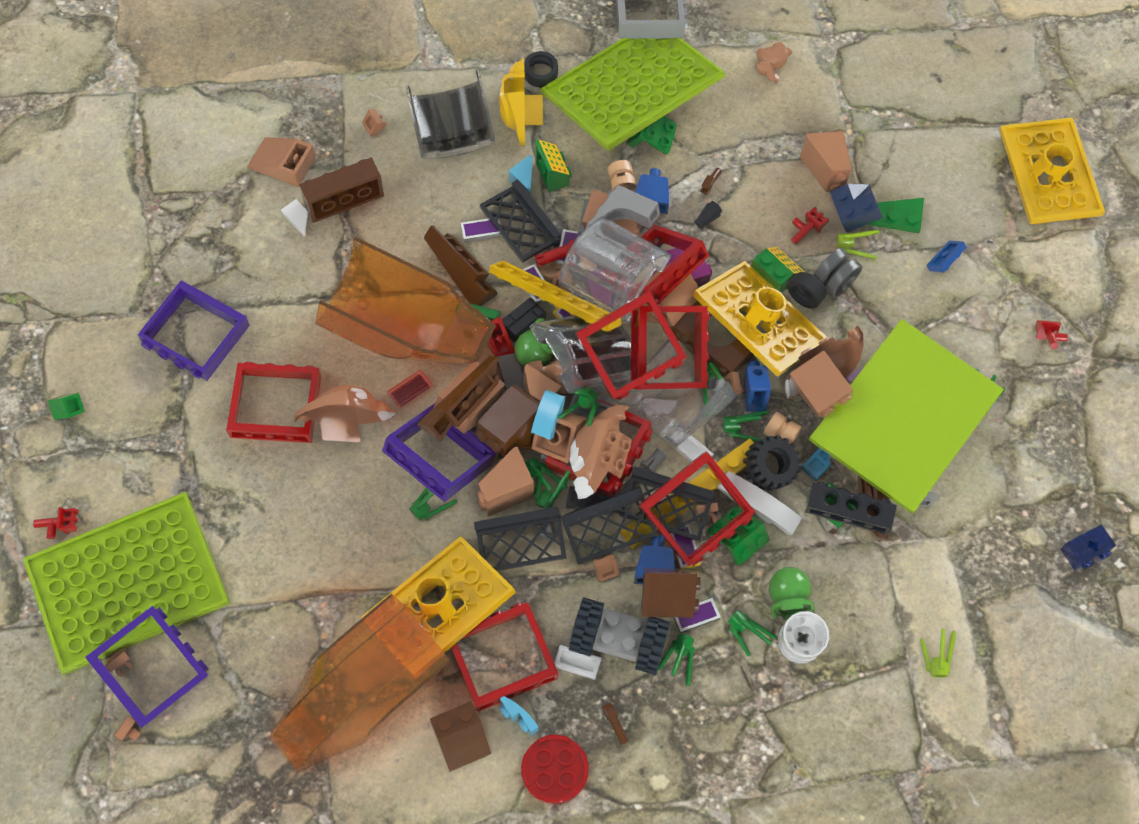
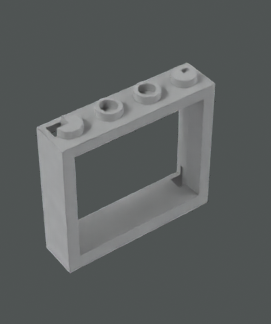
[616,0,688,38]

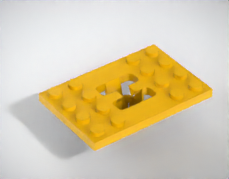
[999,117,1105,225]
[692,261,827,377]
[361,536,516,678]

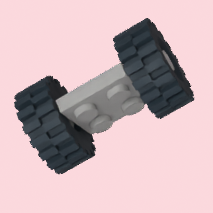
[569,597,670,675]

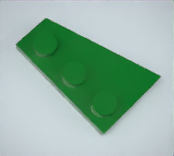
[867,198,924,234]

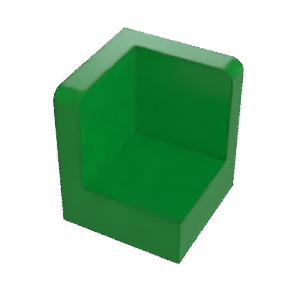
[48,392,85,420]

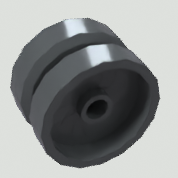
[813,248,863,299]

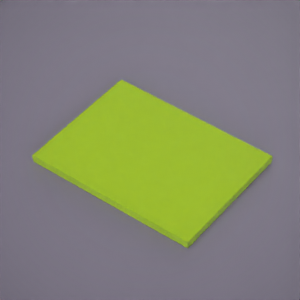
[540,18,725,151]
[809,319,1004,514]
[22,492,230,675]

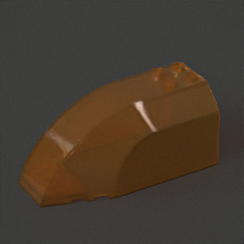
[315,236,495,364]
[269,593,450,772]

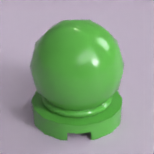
[514,318,566,367]
[768,567,815,620]

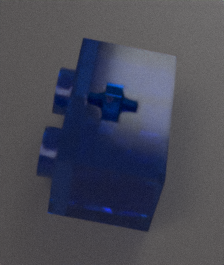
[1060,524,1117,570]

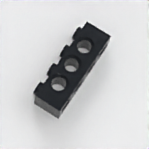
[805,482,897,535]

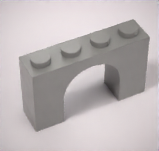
[575,185,660,273]

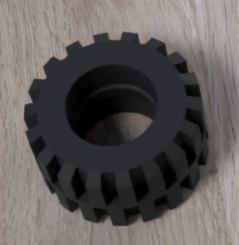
[743,436,801,491]

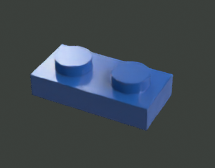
[927,240,967,273]

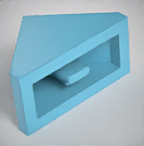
[509,155,533,195]

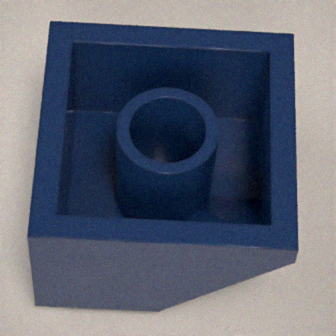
[830,184,883,233]

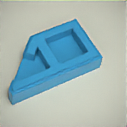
[801,448,831,482]

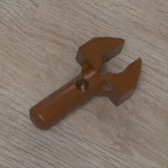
[700,168,722,195]
[602,703,628,744]

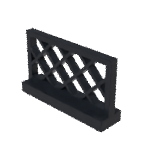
[479,180,561,263]
[619,466,715,542]
[560,486,658,565]
[474,507,567,571]

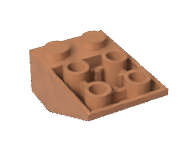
[247,137,316,187]

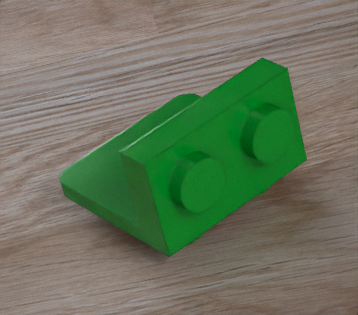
[627,116,677,154]
[707,506,770,566]

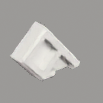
[281,199,309,236]

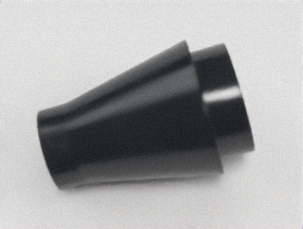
[694,201,722,229]

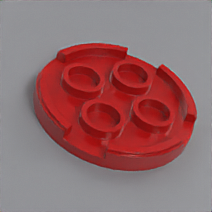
[521,734,589,804]

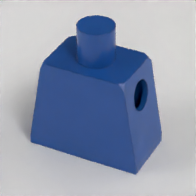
[635,168,669,214]
[744,361,771,412]
[633,536,675,585]

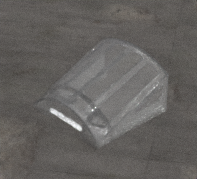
[558,216,672,324]
[615,340,736,447]

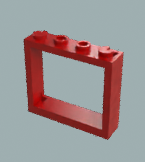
[601,224,709,305]
[575,291,687,400]
[631,306,709,390]
[226,362,322,443]
[544,398,653,498]
[638,451,755,567]
[451,602,559,712]

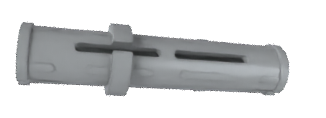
[616,448,666,495]

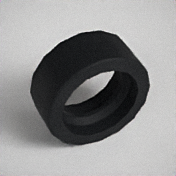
[524,51,558,88]
[787,272,827,309]

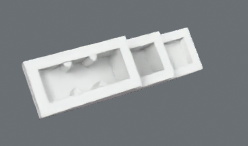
[717,471,802,535]

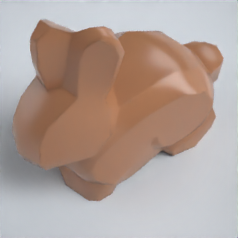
[755,42,792,83]

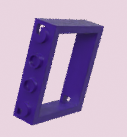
[137,280,250,381]
[382,403,496,502]
[85,605,209,728]

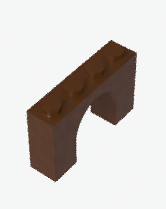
[670,301,754,377]

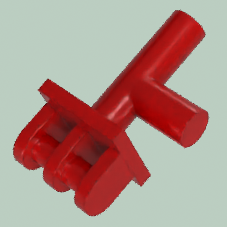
[791,207,830,244]
[1035,320,1068,349]
[33,507,79,540]

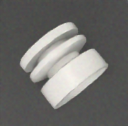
[778,612,829,664]

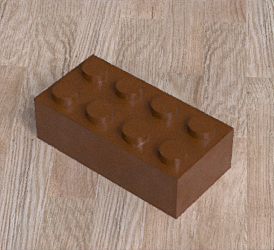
[299,157,384,223]

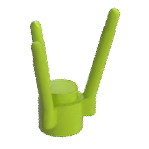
[837,230,880,259]
[920,628,956,678]

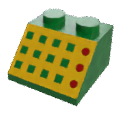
[535,140,572,192]
[751,247,805,293]

